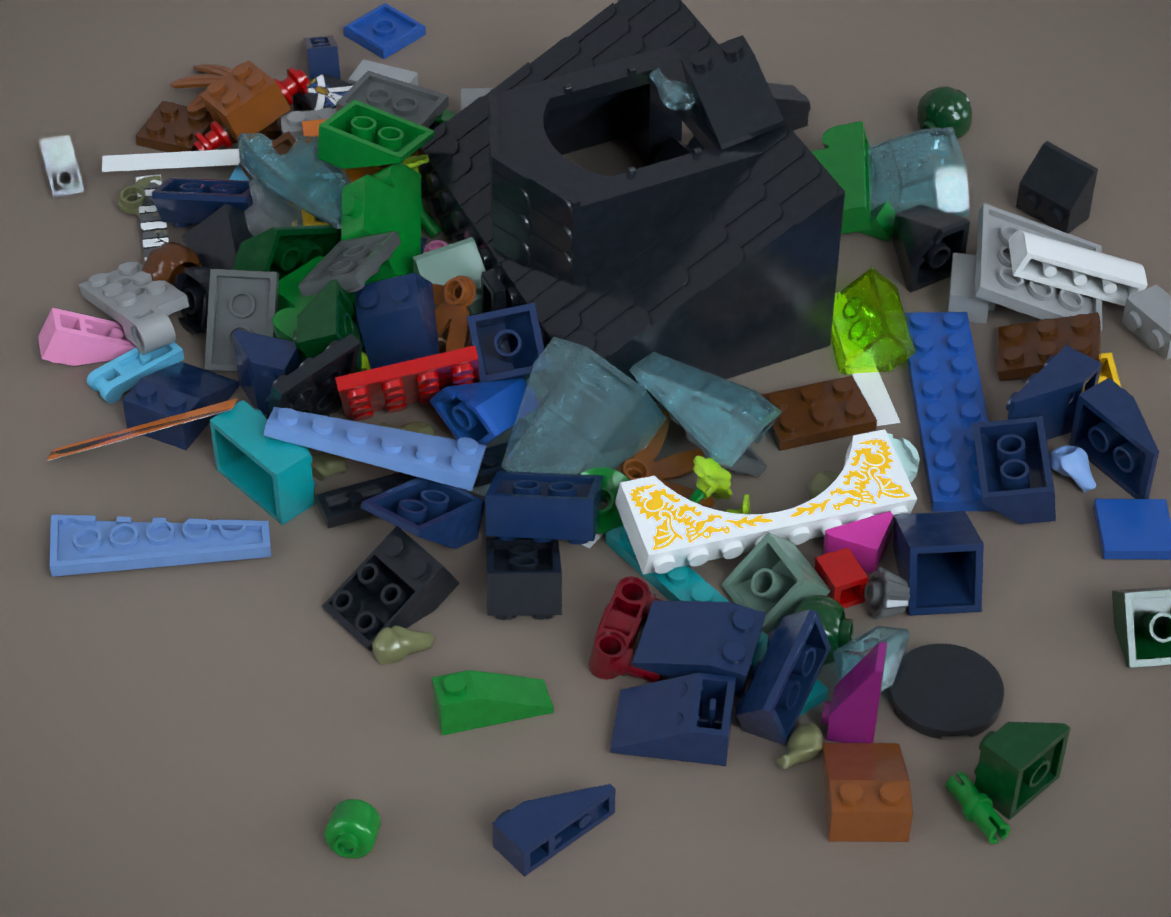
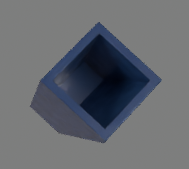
[893,511,984,616]

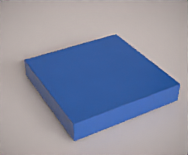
[343,3,426,59]
[1093,499,1171,560]

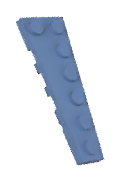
[264,407,486,491]
[50,515,271,577]

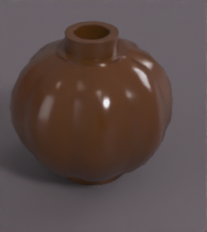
[142,242,200,286]

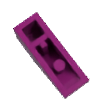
[821,642,887,743]

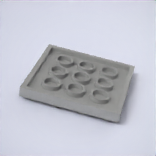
[975,203,1102,332]

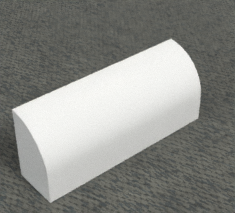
[1008,230,1148,306]

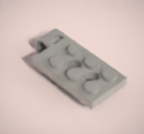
[79,262,189,355]

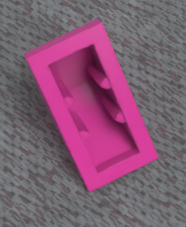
[823,511,893,574]

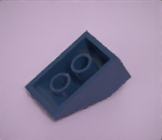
[354,273,440,369]
[122,362,240,450]
[1069,378,1159,499]
[361,477,485,549]
[632,600,766,698]

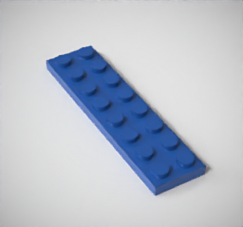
[900,312,995,512]

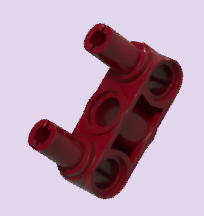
[588,576,664,683]

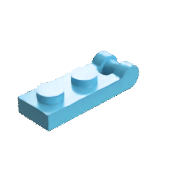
[86,342,184,404]

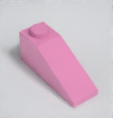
[38,308,136,366]

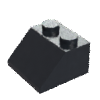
[1016,141,1098,234]

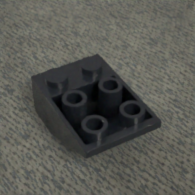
[322,526,460,651]

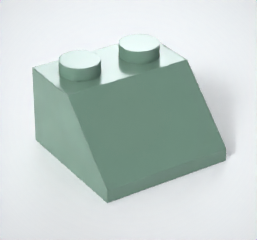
[412,237,486,316]
[721,532,831,634]

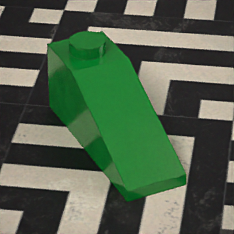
[432,670,554,736]

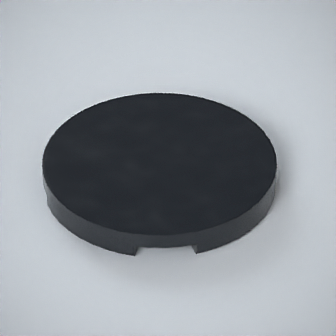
[889,644,1004,739]

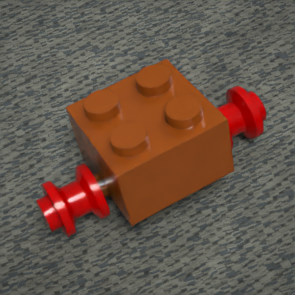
[193,60,310,151]

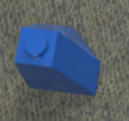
[429,378,542,445]

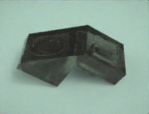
[39,134,84,198]

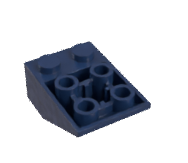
[1006,345,1102,440]
[610,672,736,766]

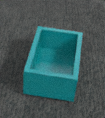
[210,400,315,525]

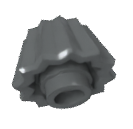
[864,567,910,620]

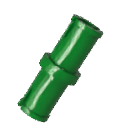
[945,772,1011,844]

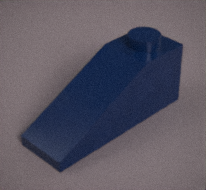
[304,36,341,80]
[493,784,616,877]

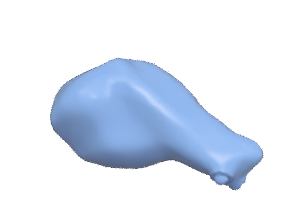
[1049,445,1096,493]

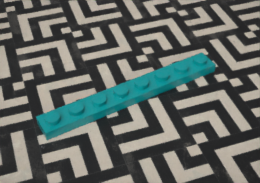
[606,525,828,717]

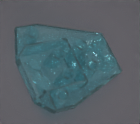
[869,127,970,216]
[238,133,351,228]
[501,337,667,475]
[629,352,782,468]

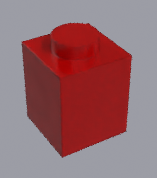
[814,547,868,609]

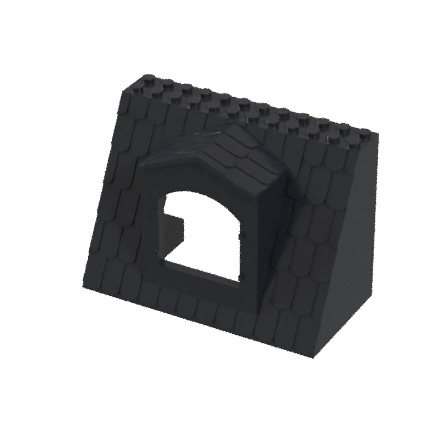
[417,0,845,424]

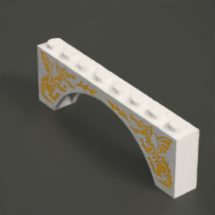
[615,429,917,574]

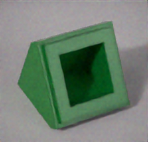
[859,201,896,241]

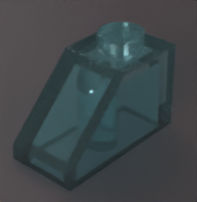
[833,626,909,692]

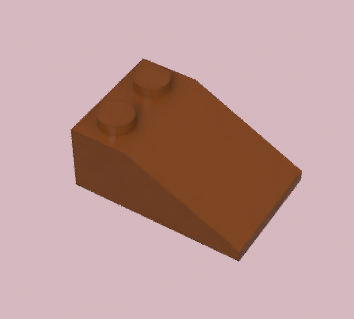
[821,743,913,842]

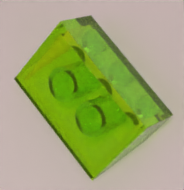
[831,267,916,375]

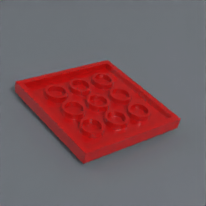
[335,345,479,421]

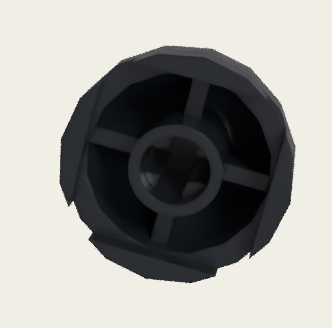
[174,267,210,334]

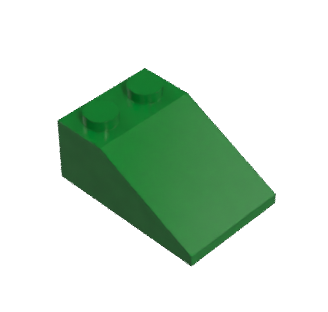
[317,99,435,169]

